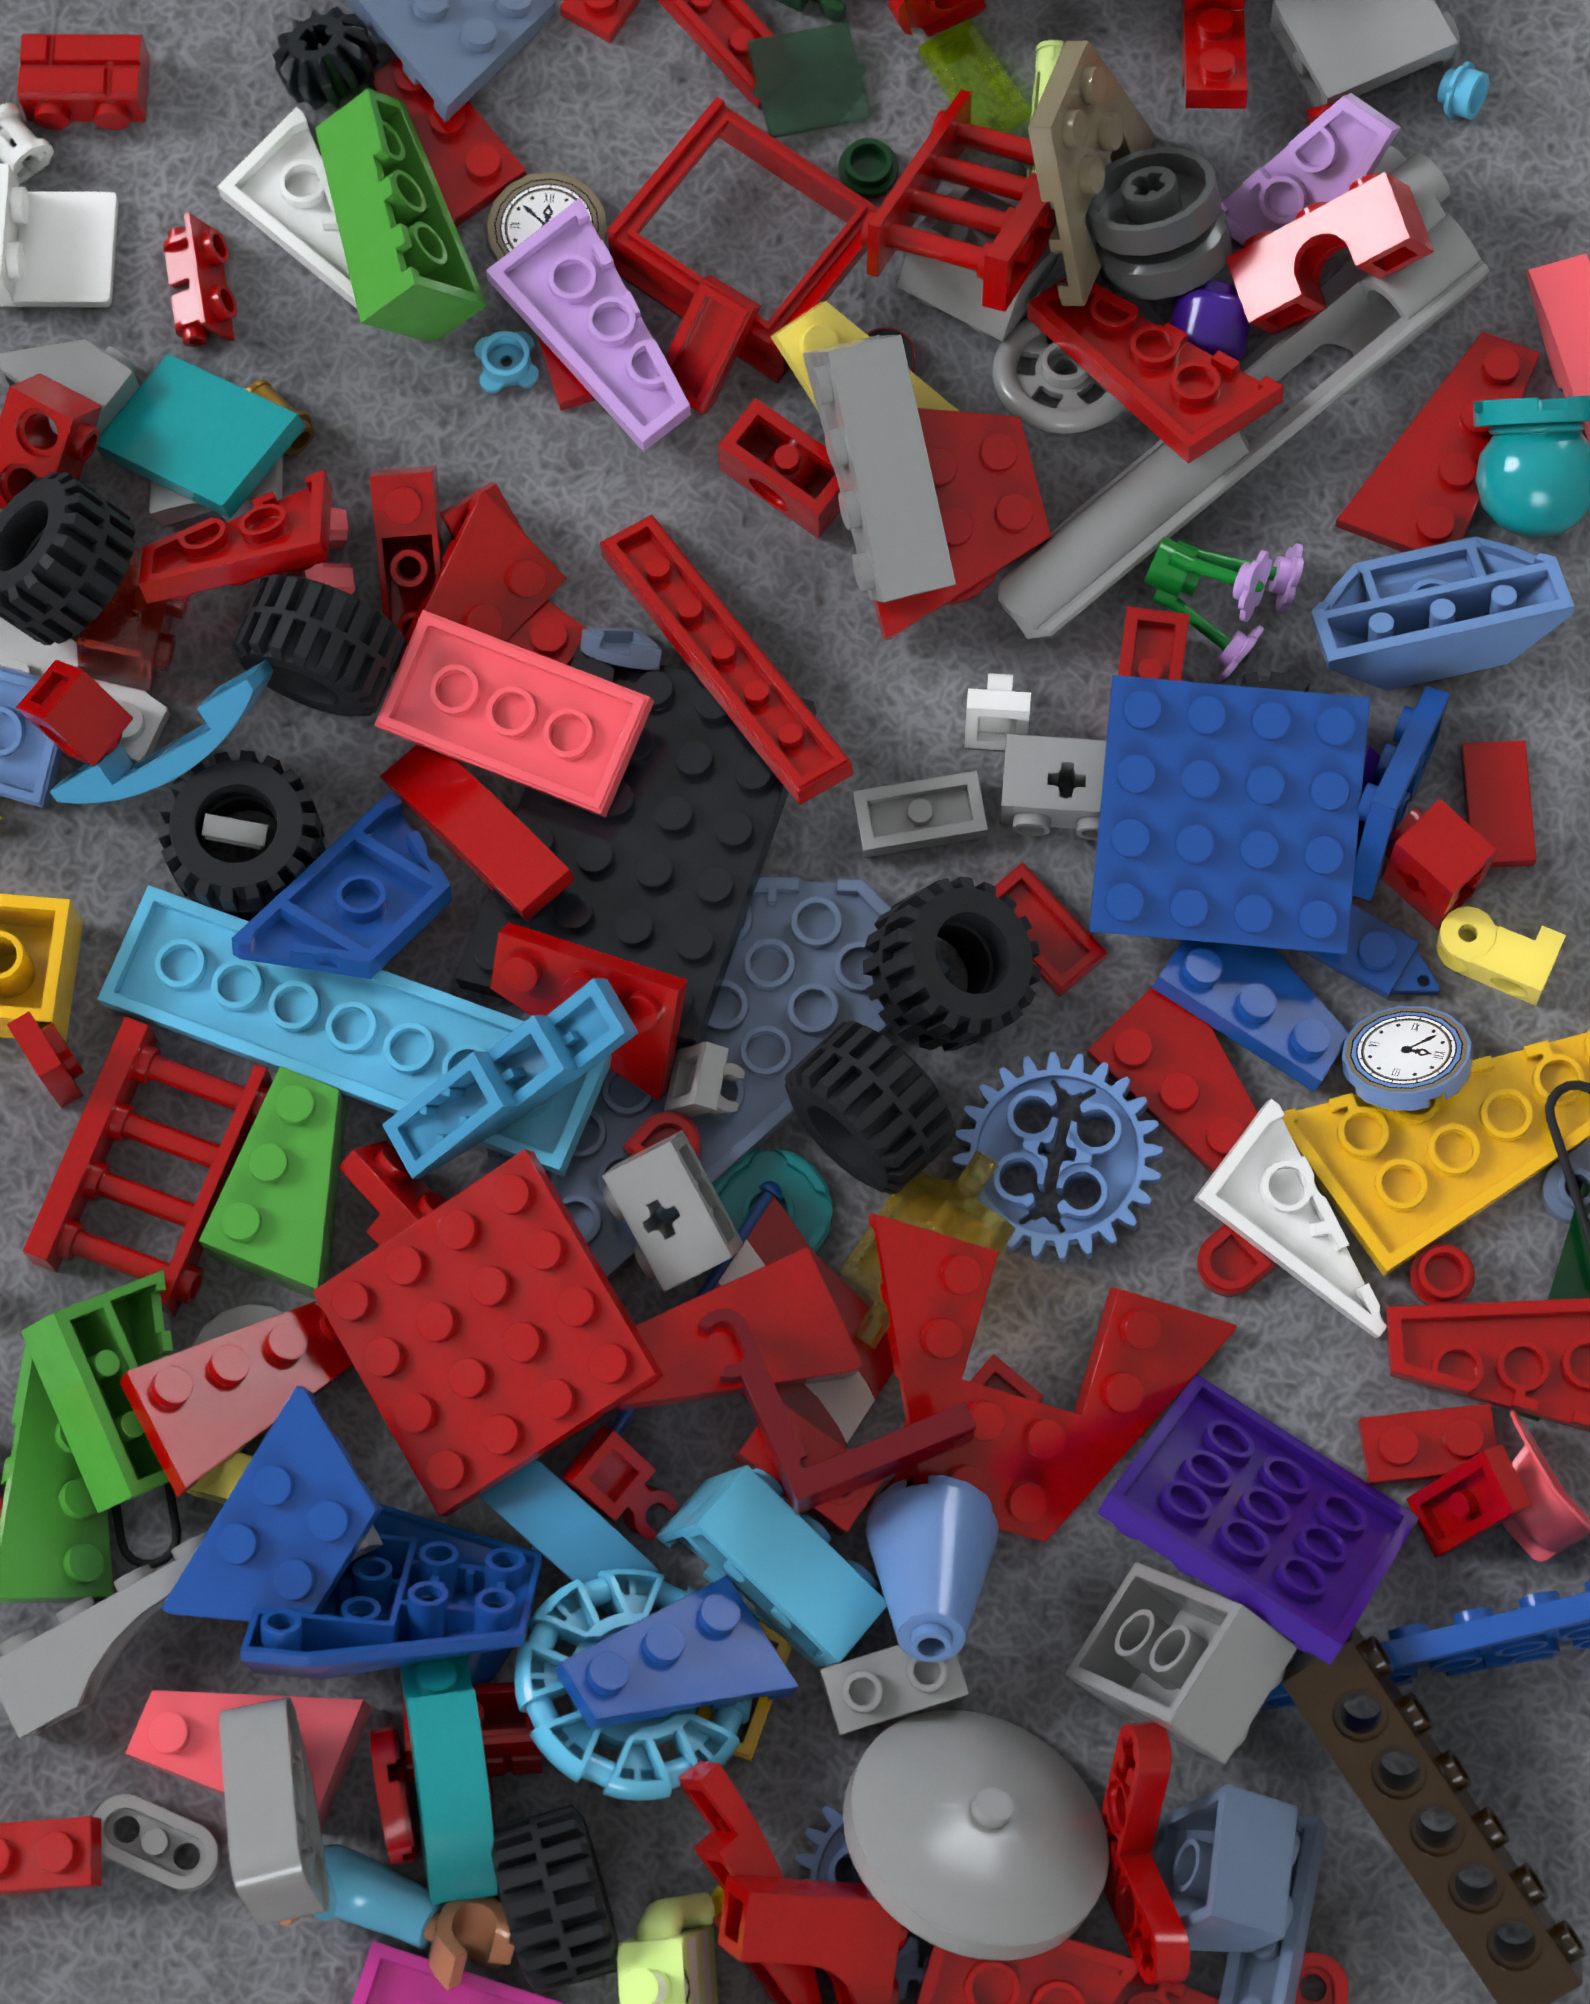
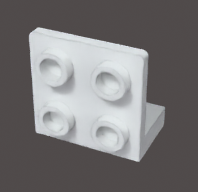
[0,164,118,307]

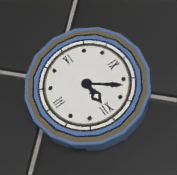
[1342,1006,1473,1111]

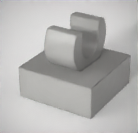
[664,1041,745,1118]

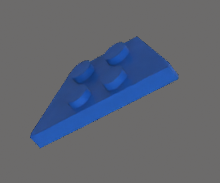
[231,791,452,979]
[161,1385,382,1621]

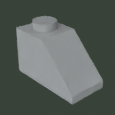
[0,339,140,434]

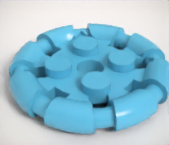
[514,1568,752,1801]

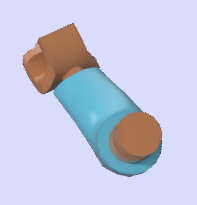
[279,1844,515,1991]

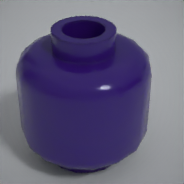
[1170,281,1250,361]

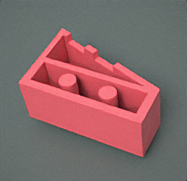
[125,1690,372,1832]

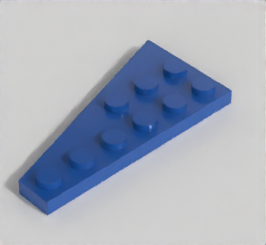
[1260,1581,1590,1711]

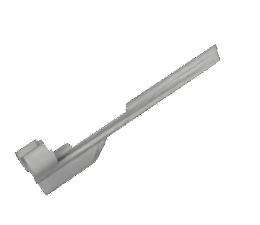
[998,145,1490,639]

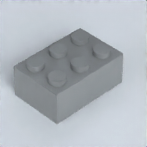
[1065,1562,1297,1764]

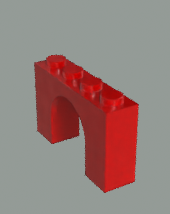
[717,1875,908,2004]

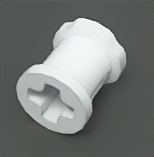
[0,103,54,184]

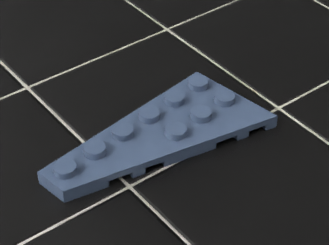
[344,0,555,123]

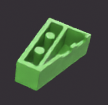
[199,1066,348,1301]
[21,1270,173,1513]

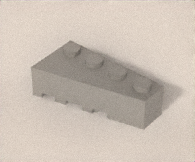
[802,334,956,602]

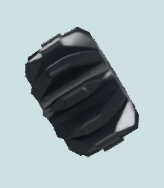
[273,6,379,110]

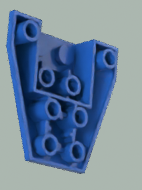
[241,1503,543,1680]

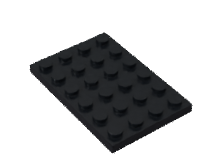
[455,645,817,1047]

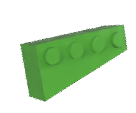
[315,88,488,342]

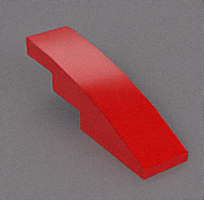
[380,745,575,922]
[678,1760,822,2004]

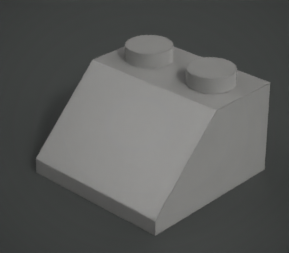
[896,185,1061,342]

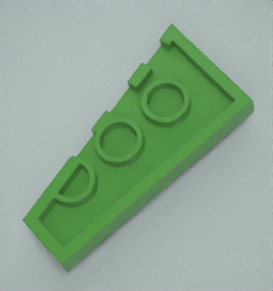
[0,1344,114,1603]

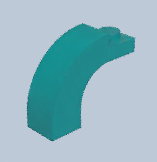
[400,1655,498,1905]

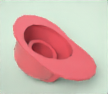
[1502,1410,1590,1562]

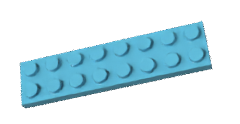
[97,885,612,1176]

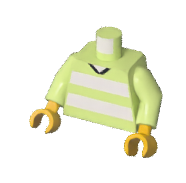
[617,1885,724,2004]

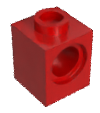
[16,660,134,766]

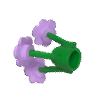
[1143,536,1304,684]

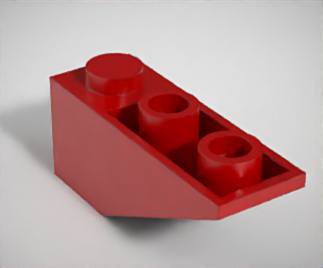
[369,465,444,637]

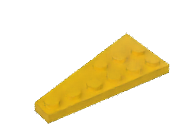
[1282,1029,1590,1277]

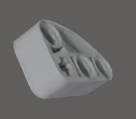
[219,1697,330,1925]

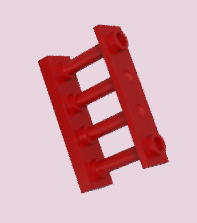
[861,89,1056,312]
[23,1017,273,1317]

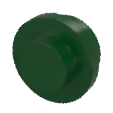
[838,138,899,198]

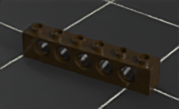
[1282,1625,1586,2004]

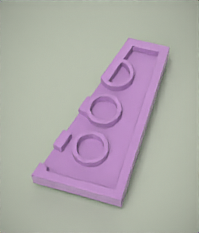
[486,198,691,452]

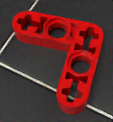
[1101,1722,1190,1985]

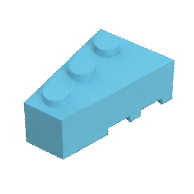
[655,1465,887,1668]

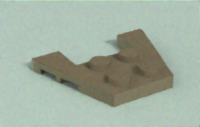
[1028,40,1155,306]

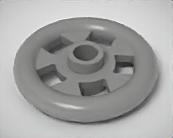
[992,318,1125,434]

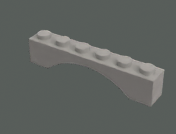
[0,1525,383,1738]

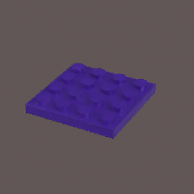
[1097,1374,1419,1665]

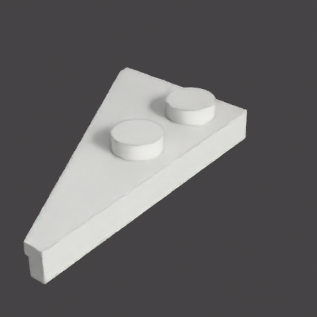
[217,107,357,309]
[1194,1099,1387,1338]

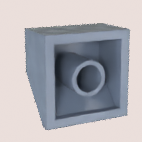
[1156,1784,1300,1953]

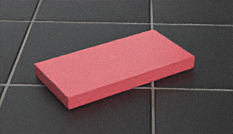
[374,610,654,818]

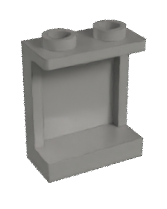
[1269,0,1460,107]

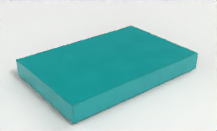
[96,353,306,519]

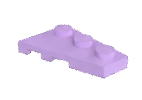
[1221,93,1401,245]

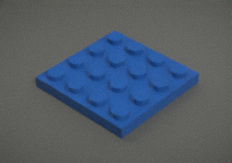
[1089,675,1370,954]

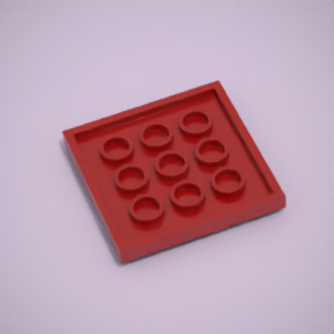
[312,1149,663,1517]

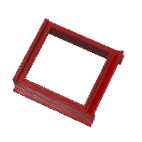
[607,96,879,384]

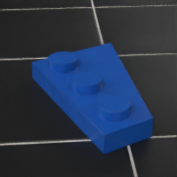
[1352,686,1450,902]
[1152,940,1349,1092]
[555,1575,799,1729]

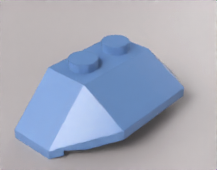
[1311,536,1575,691]

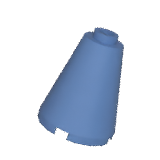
[866,1475,999,1662]

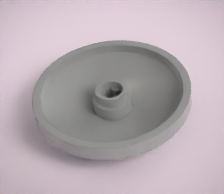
[843,1710,1109,1961]

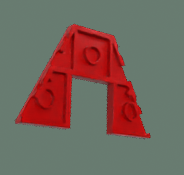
[868,1213,1236,1543]

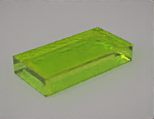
[918,18,1031,132]

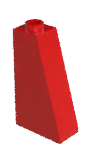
[614,1247,864,1412]

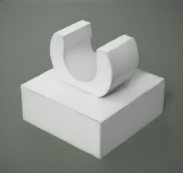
[964,673,1031,751]

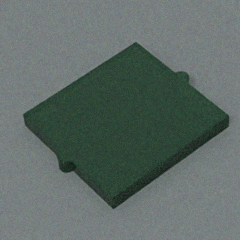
[746,22,872,138]

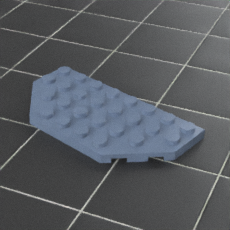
[488,876,950,1282]

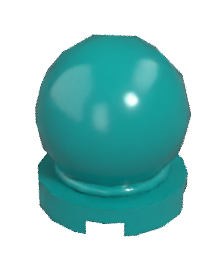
[1473,396,1590,540]

